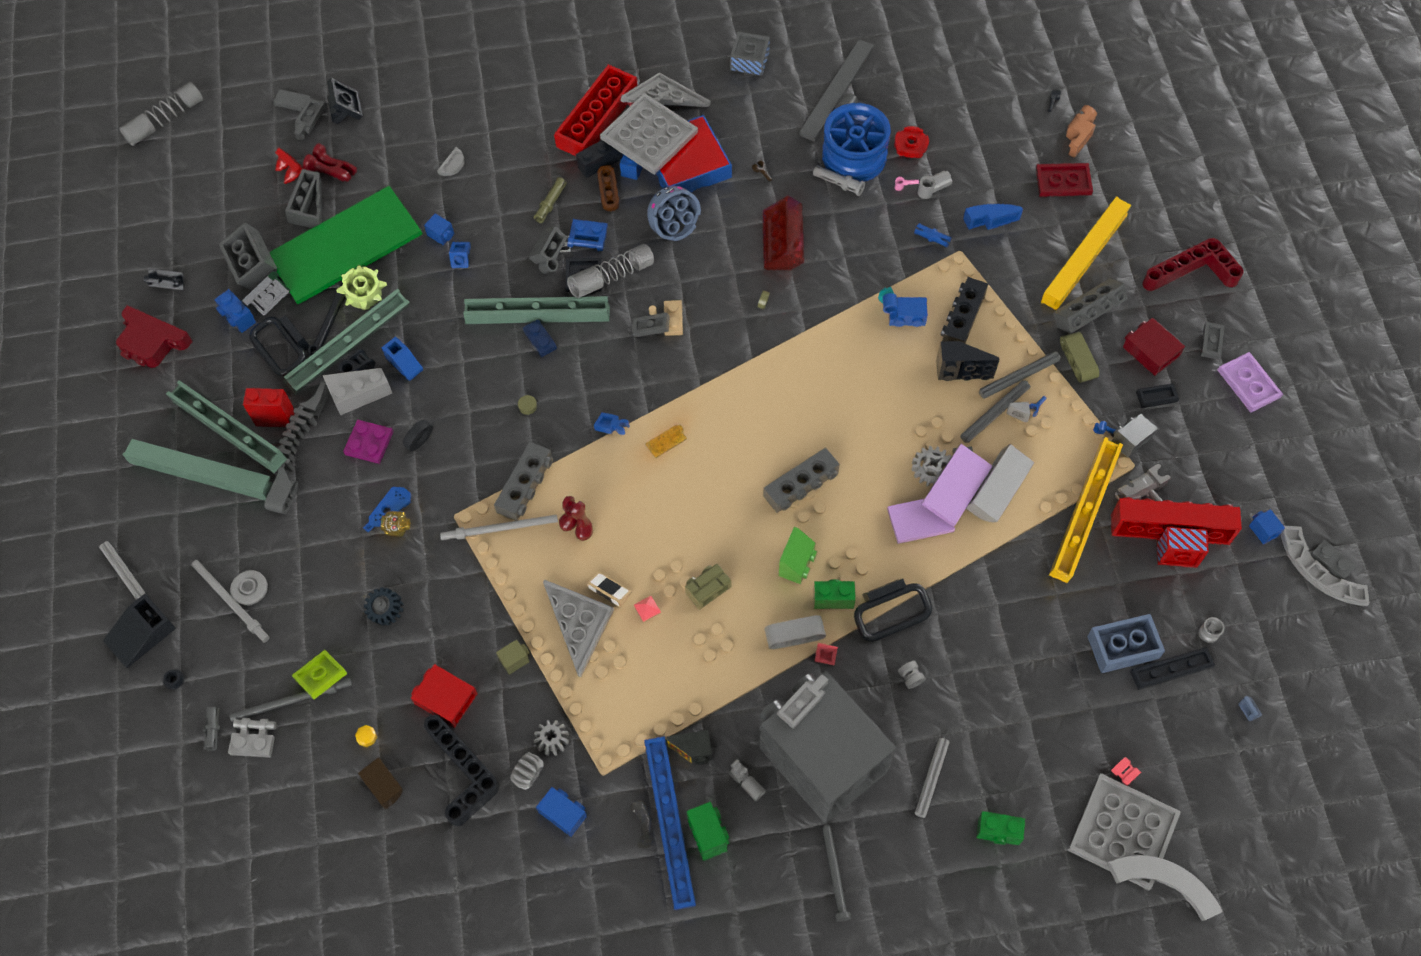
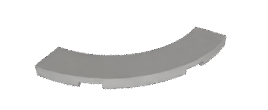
[1281,525,1370,606]
[1107,855,1223,921]

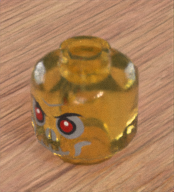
[381,511,410,537]

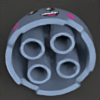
[647,186,701,241]

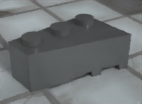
[285,169,322,229]

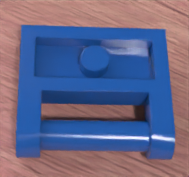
[568,219,608,251]

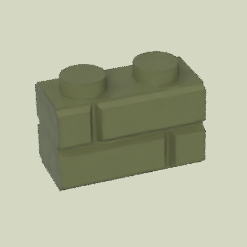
[685,564,731,610]

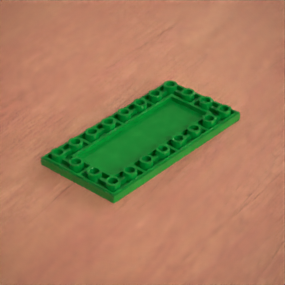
[269,186,423,305]

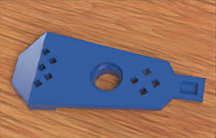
[363,487,411,533]

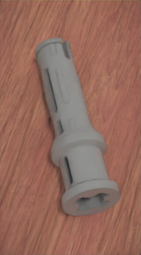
[813,165,865,196]

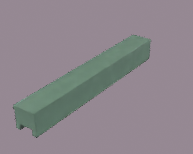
[283,289,410,395]
[463,296,610,324]
[166,380,287,473]
[123,439,273,500]

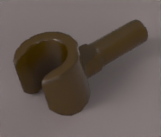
[752,160,773,182]

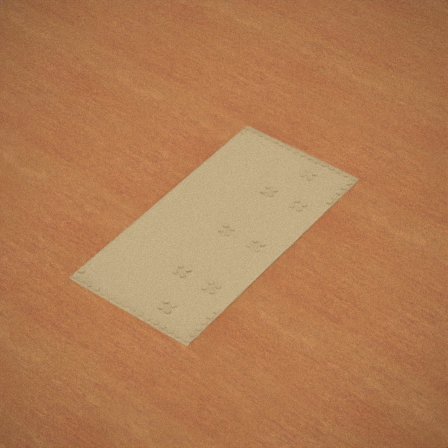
[454,251,1135,775]

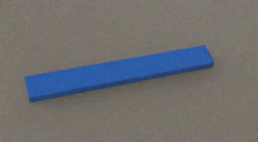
[644,736,696,910]

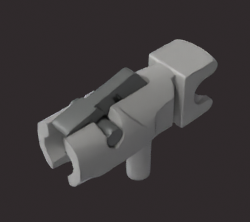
[1115,464,1170,501]

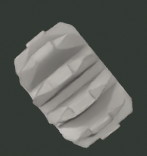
[534,720,569,756]
[510,752,544,790]

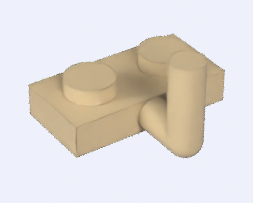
[649,300,683,335]

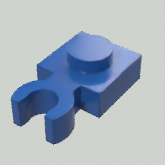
[594,412,630,435]

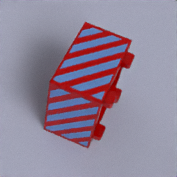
[1157,526,1209,568]

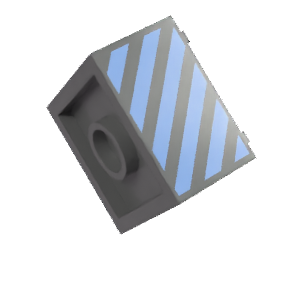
[730,32,770,76]

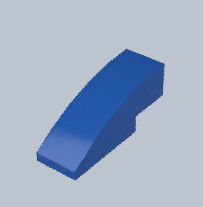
[963,204,1023,230]

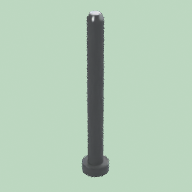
[823,824,851,921]

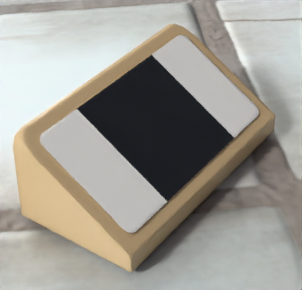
[587,572,632,608]

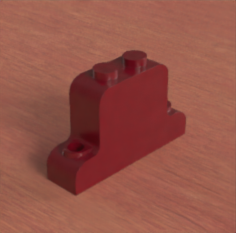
[116,305,193,368]

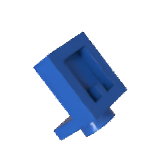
[449,242,471,268]

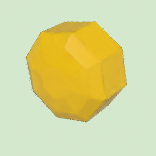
[355,725,377,747]

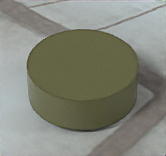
[757,290,770,309]
[518,395,537,415]

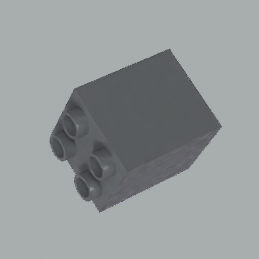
[759,671,896,824]

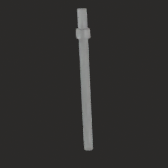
[440,515,558,540]
[191,560,270,643]

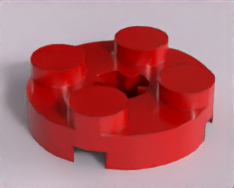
[894,126,929,158]

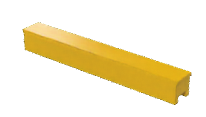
[1041,196,1131,310]
[1049,437,1123,583]

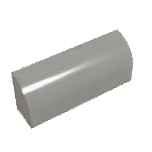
[966,444,1034,522]

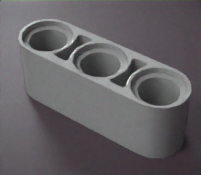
[764,615,826,649]

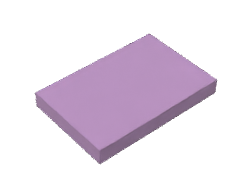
[1218,352,1283,413]
[887,499,955,544]

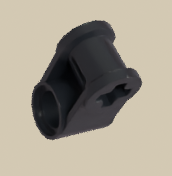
[338,349,376,373]

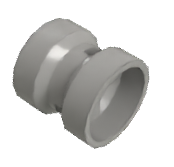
[1198,617,1224,643]
[898,661,926,689]

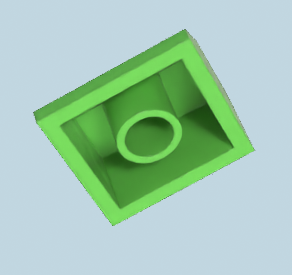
[779,527,818,584]

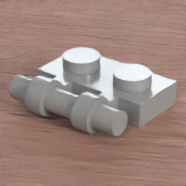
[228,718,276,758]

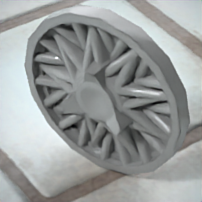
[230,570,268,606]

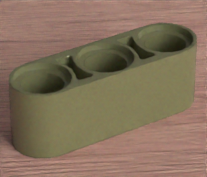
[1060,332,1099,383]

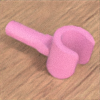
[895,177,919,191]

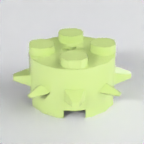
[336,266,387,310]

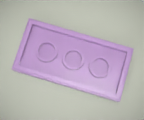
[921,444,992,526]

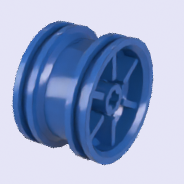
[822,103,891,182]

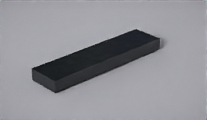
[1130,647,1215,690]

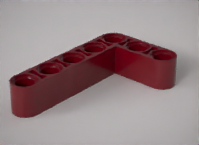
[1142,238,1244,291]

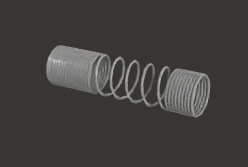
[120,82,203,146]
[567,244,654,298]

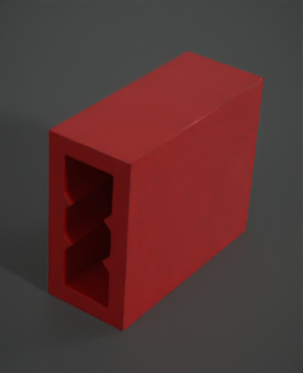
[243,388,294,427]
[411,664,478,728]

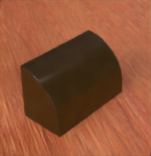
[358,757,403,810]

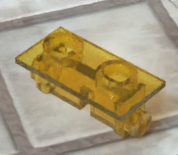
[645,425,687,458]

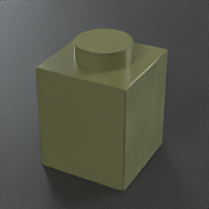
[496,639,530,675]

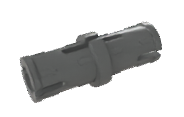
[203,707,220,751]

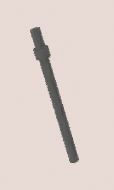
[230,678,352,722]

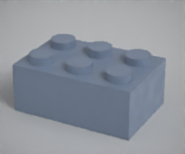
[1087,614,1165,673]

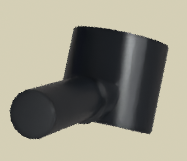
[1048,90,1061,112]

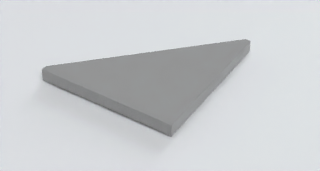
[621,73,711,107]
[543,580,614,677]

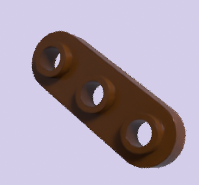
[597,165,619,211]

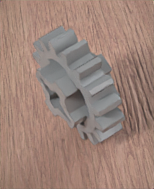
[912,446,952,486]

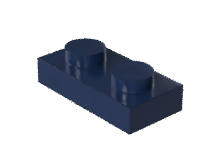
[523,319,557,357]

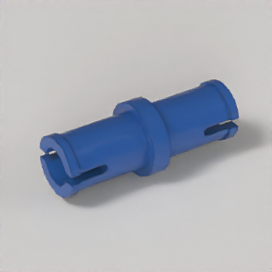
[914,223,951,248]

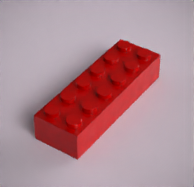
[554,64,638,156]
[1111,497,1242,545]

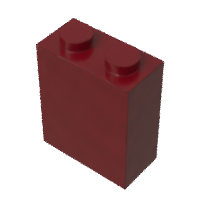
[1123,317,1185,376]

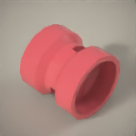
[1111,757,1141,786]

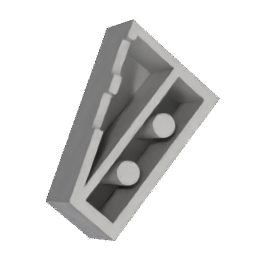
[323,368,392,415]

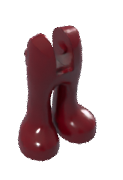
[303,143,357,182]
[559,496,593,541]

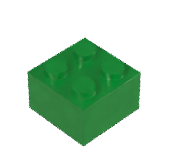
[687,802,729,861]

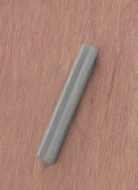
[100,541,146,600]
[915,738,949,818]

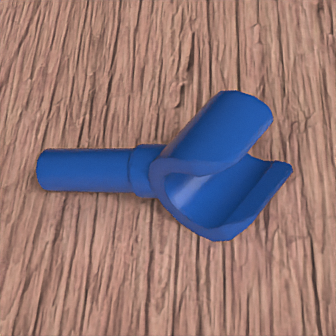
[1029,396,1047,417]
[1093,421,1115,434]

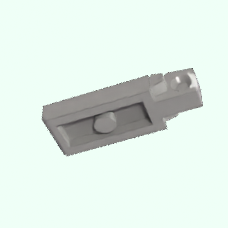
[777,674,828,729]

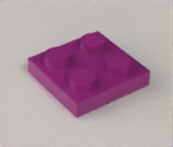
[343,419,394,464]

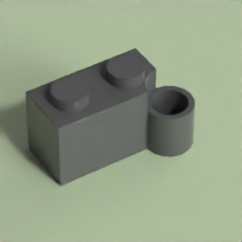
[528,226,568,274]

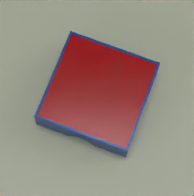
[656,115,732,192]

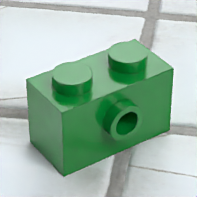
[813,579,856,609]
[977,811,1025,845]

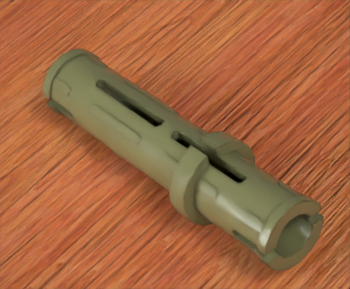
[533,177,567,223]

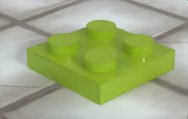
[292,650,347,700]

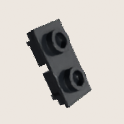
[144,268,184,290]

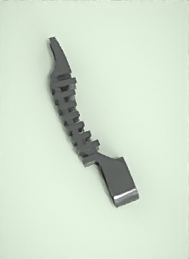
[265,381,329,514]

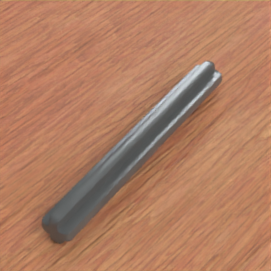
[979,351,1061,399]
[960,380,1031,443]

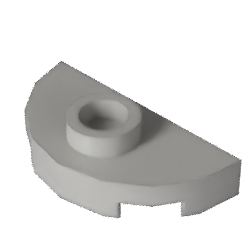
[437,147,464,176]

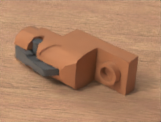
[1066,105,1097,158]

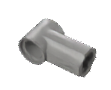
[917,171,952,199]

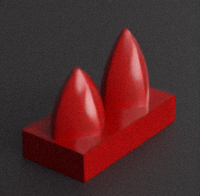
[275,148,305,184]

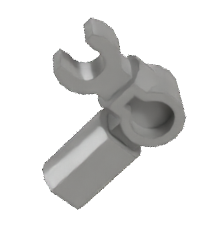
[729,759,765,801]

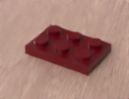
[1036,163,1093,197]

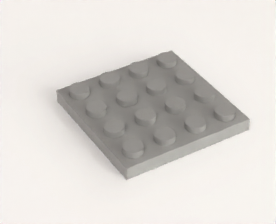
[600,93,698,175]
[1068,773,1181,890]

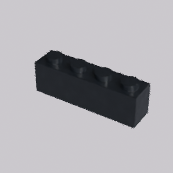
[576,140,623,178]

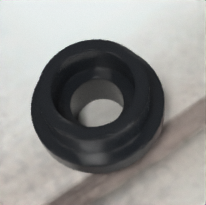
[163,669,184,690]

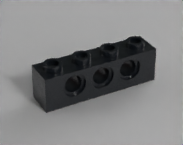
[940,277,988,344]

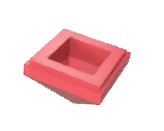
[634,596,661,622]
[815,643,838,665]

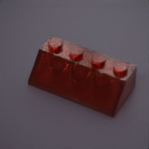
[763,195,804,270]

